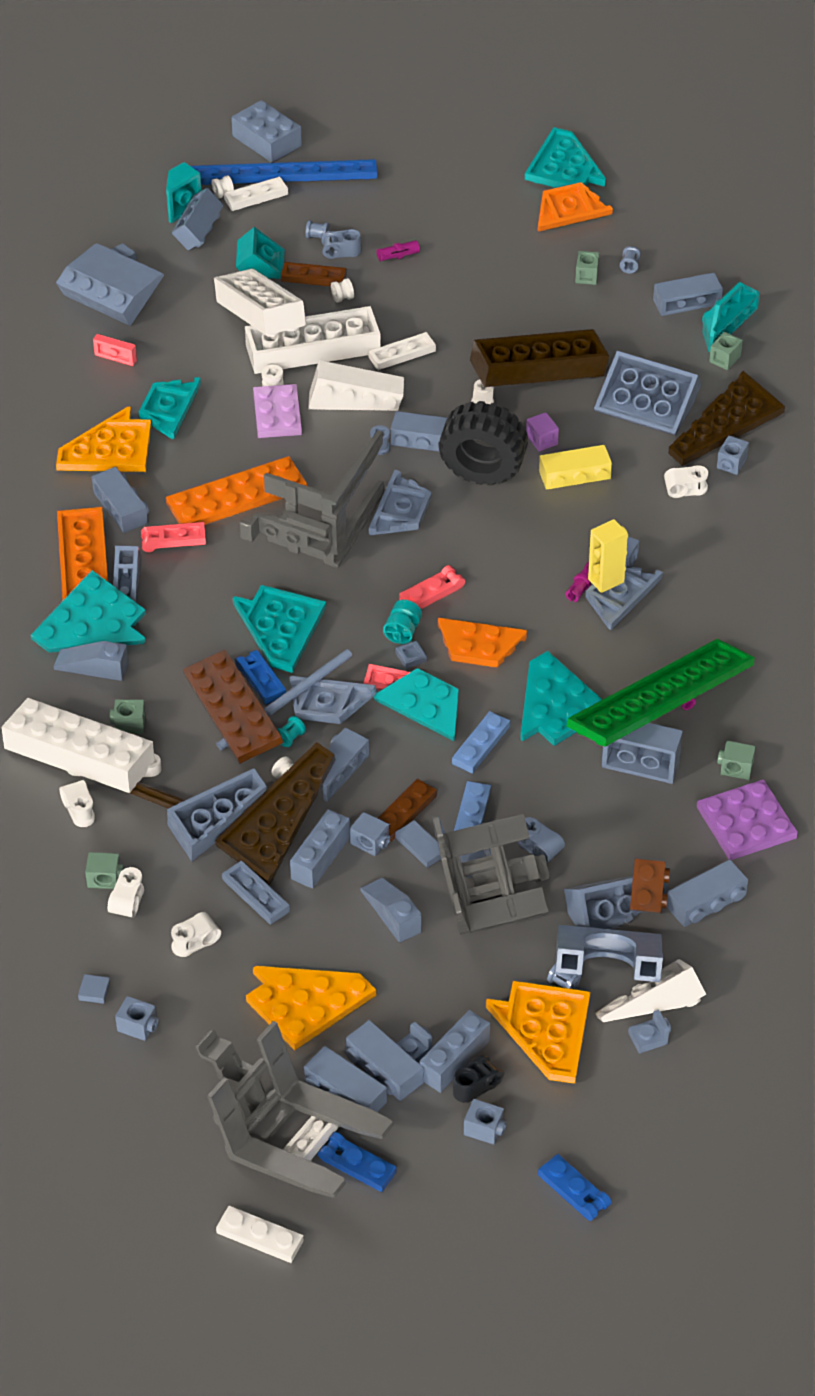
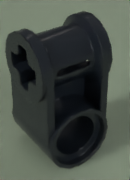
[453,1054,504,1103]

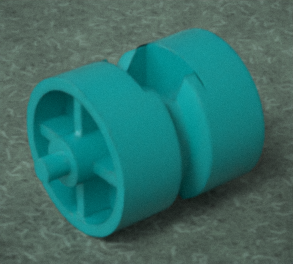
[383,600,422,644]

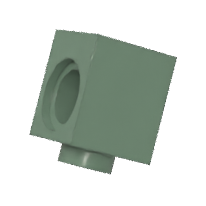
[575,251,599,285]
[709,332,743,370]
[110,700,146,734]
[717,741,756,780]
[85,852,124,889]

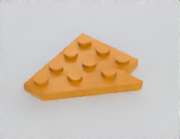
[56,406,152,472]
[246,966,376,1050]
[486,981,590,1084]

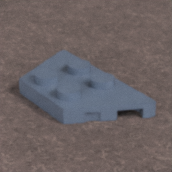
[369,470,432,535]
[586,567,663,630]
[290,676,377,724]

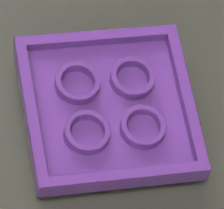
[697,779,798,860]

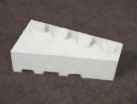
[308,360,404,411]

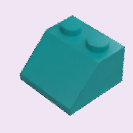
[166,162,201,223]
[236,227,285,279]

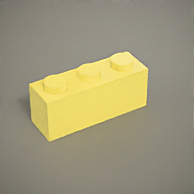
[539,445,612,490]
[588,519,628,593]

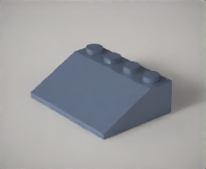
[56,243,164,326]
[594,351,701,436]

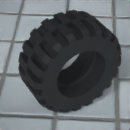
[438,401,528,485]

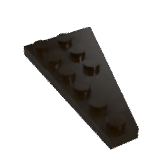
[668,371,785,466]
[215,742,336,886]

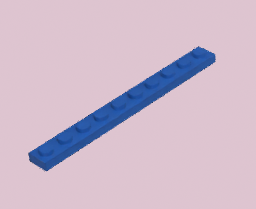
[175,159,377,185]

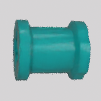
[277,716,306,747]

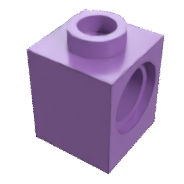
[526,412,559,451]

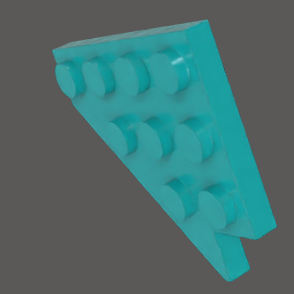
[525,127,606,188]
[30,570,146,653]
[233,585,326,673]
[520,651,602,746]

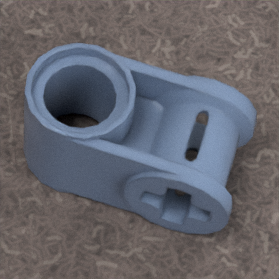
[321,229,362,259]
[517,817,565,863]

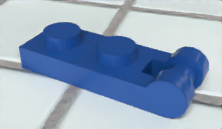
[234,650,286,705]
[318,1132,397,1192]
[538,1154,612,1221]

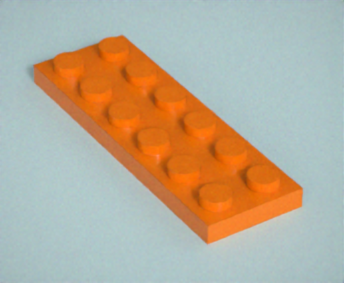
[166,456,307,525]
[57,507,108,600]

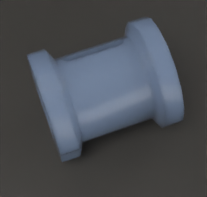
[305,220,330,239]
[620,246,641,273]
[370,425,390,455]
[547,963,581,990]

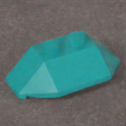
[702,282,760,352]

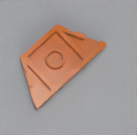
[537,182,613,232]
[438,618,527,668]

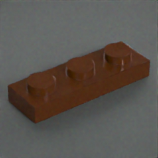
[281,262,347,287]
[377,778,437,841]

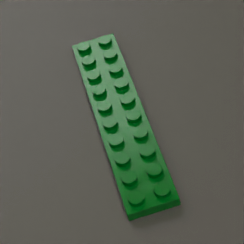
[567,639,755,747]

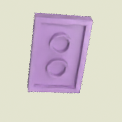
[253,384,302,438]

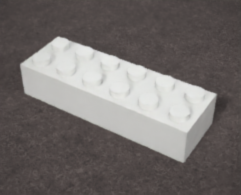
[214,269,306,336]
[245,306,380,374]
[2,698,154,793]

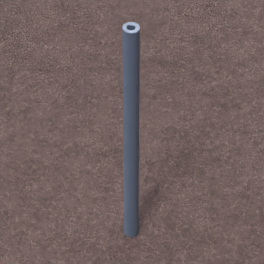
[216,649,352,751]

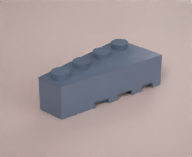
[167,768,266,862]

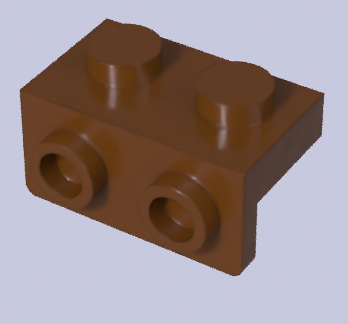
[630,859,670,914]

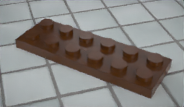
[183,650,283,764]

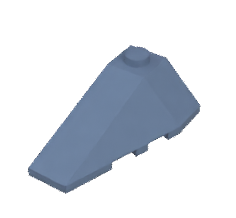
[564,876,669,930]

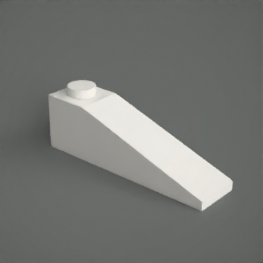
[595,959,706,1022]

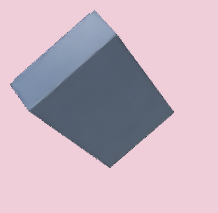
[395,820,441,868]

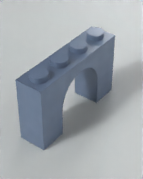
[555,925,663,982]

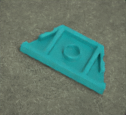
[139,377,201,439]
[374,668,459,741]

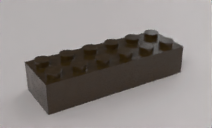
[470,329,609,387]

